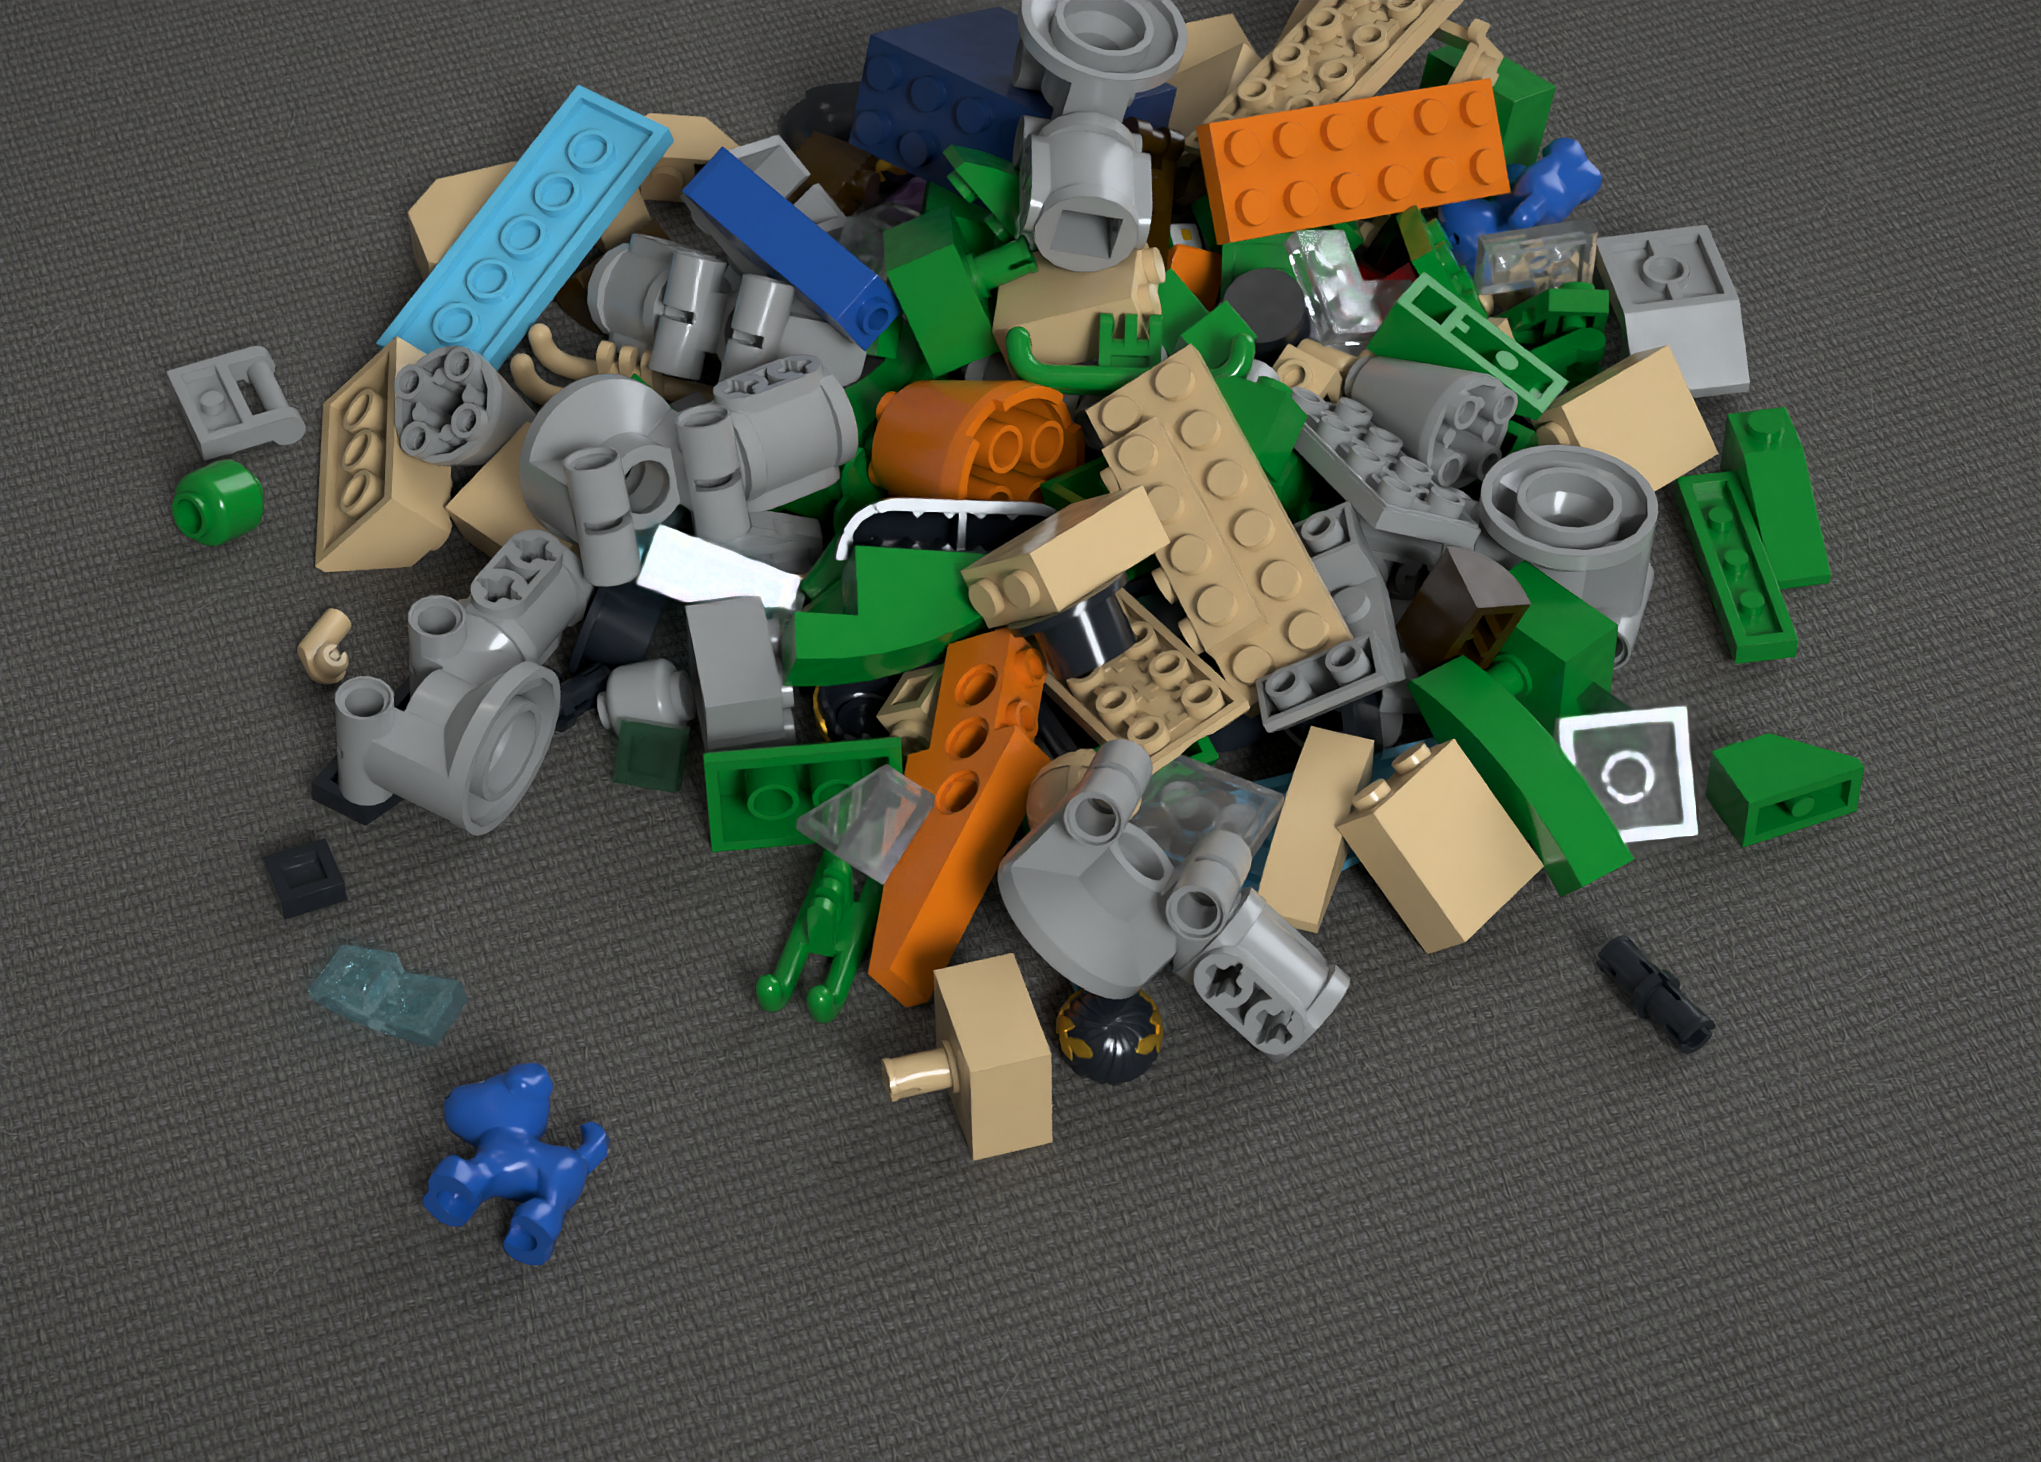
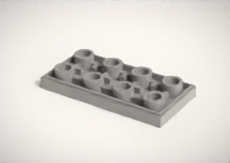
[1291,386,1481,549]

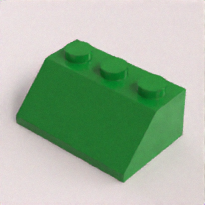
[703,736,903,852]

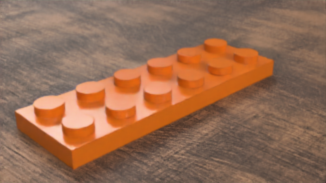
[1196,78,1511,245]

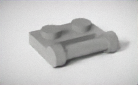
[166,346,306,461]

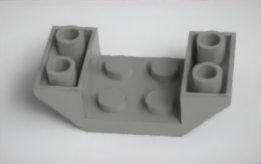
[1575,225,1750,398]
[1255,501,1406,733]

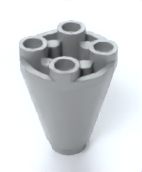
[394,345,536,466]
[1344,356,1518,489]

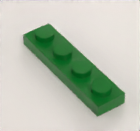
[1674,471,1799,664]

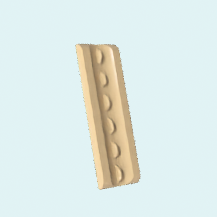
[1184,0,1464,157]
[994,588,1250,775]

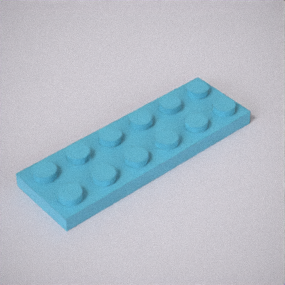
[376,85,674,371]

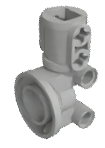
[1012,0,1187,272]
[587,233,866,389]
[519,355,858,587]
[1345,445,1658,670]
[335,529,596,836]
[998,739,1351,1063]

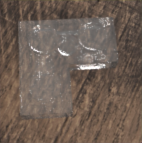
[1474,218,1598,300]
[1284,230,1412,346]

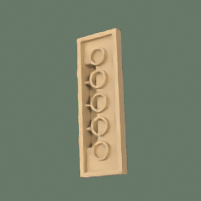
[1085,344,1354,719]

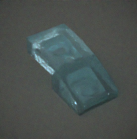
[308,944,468,1047]

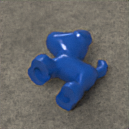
[1438,137,1602,278]
[423,1063,610,1266]

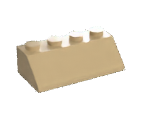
[315,336,453,572]

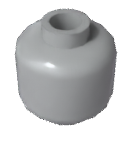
[597,658,696,747]

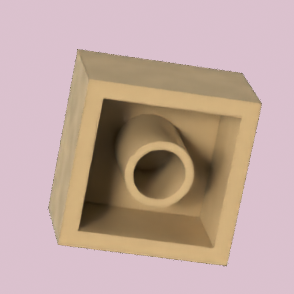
[881,953,1052,1161]

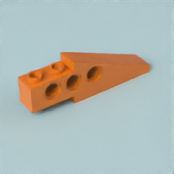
[868,627,1052,1008]

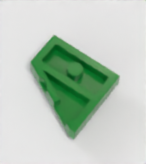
[1494,282,1609,347]

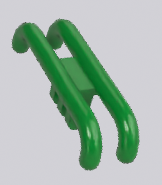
[1006,313,1255,396]
[755,802,897,1024]

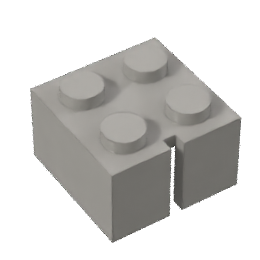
[680,135,851,278]
[685,595,796,752]

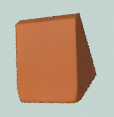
[1167,244,1222,313]

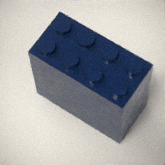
[849,6,1177,212]

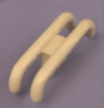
[510,323,715,406]

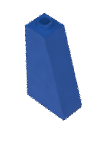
[682,146,903,351]

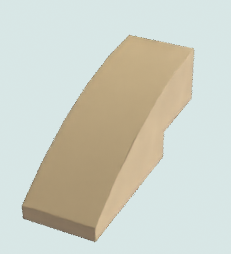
[1258,726,1374,933]

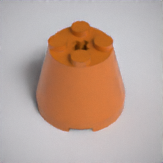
[868,380,1085,504]

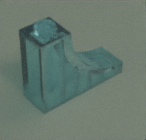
[629,524,805,632]

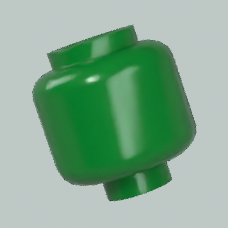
[172,459,264,547]

